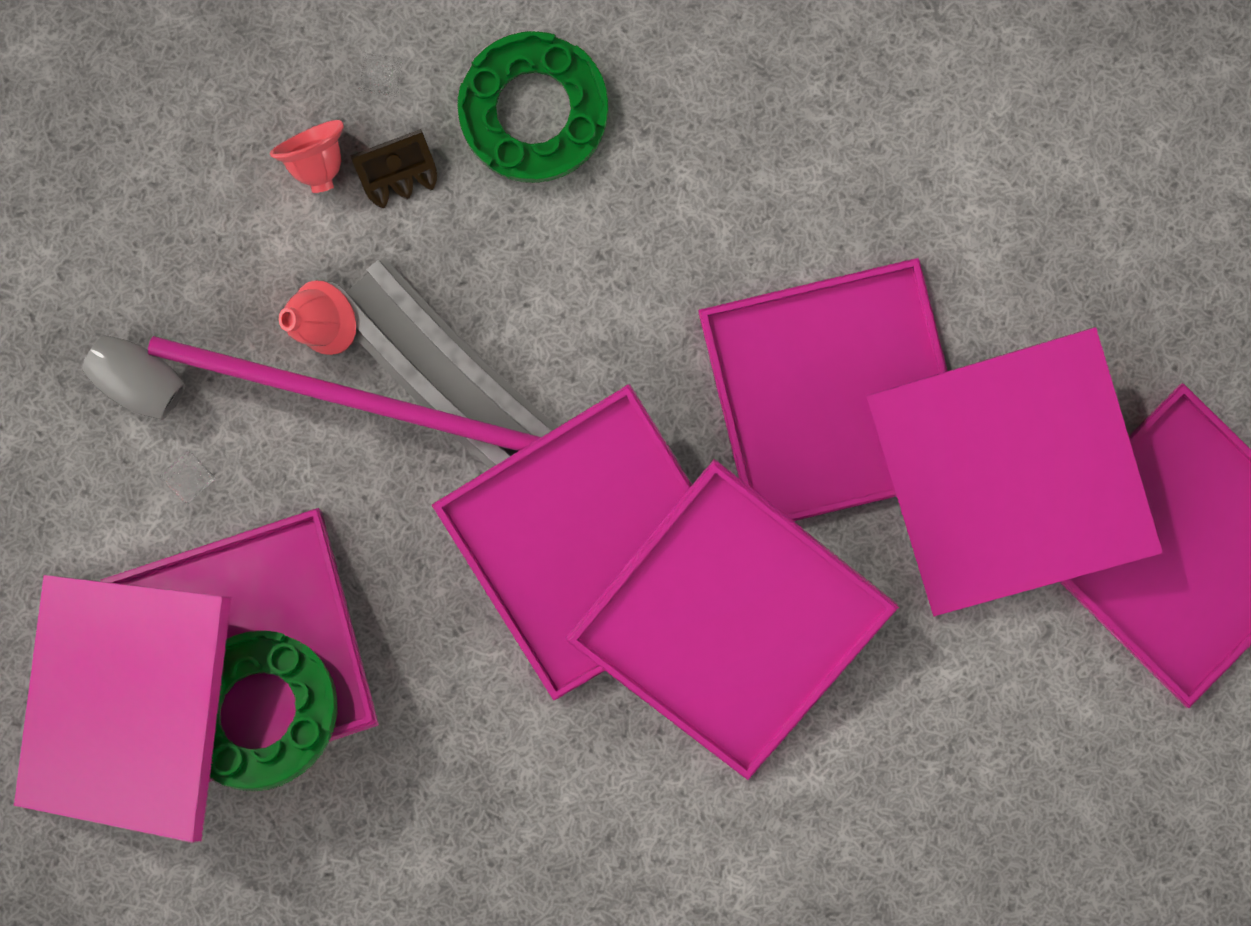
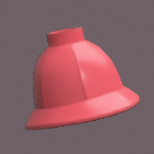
[270,120,344,193]
[279,280,356,355]

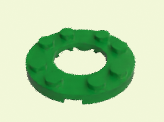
[457,31,608,183]
[209,631,337,791]

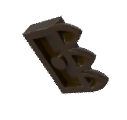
[351,129,437,208]

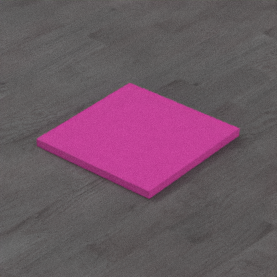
[698,258,947,521]
[866,327,1163,617]
[432,383,692,701]
[1060,383,1251,708]
[566,459,899,780]
[100,508,379,782]
[14,575,231,842]

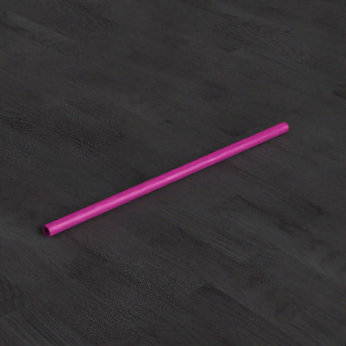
[148,336,541,451]

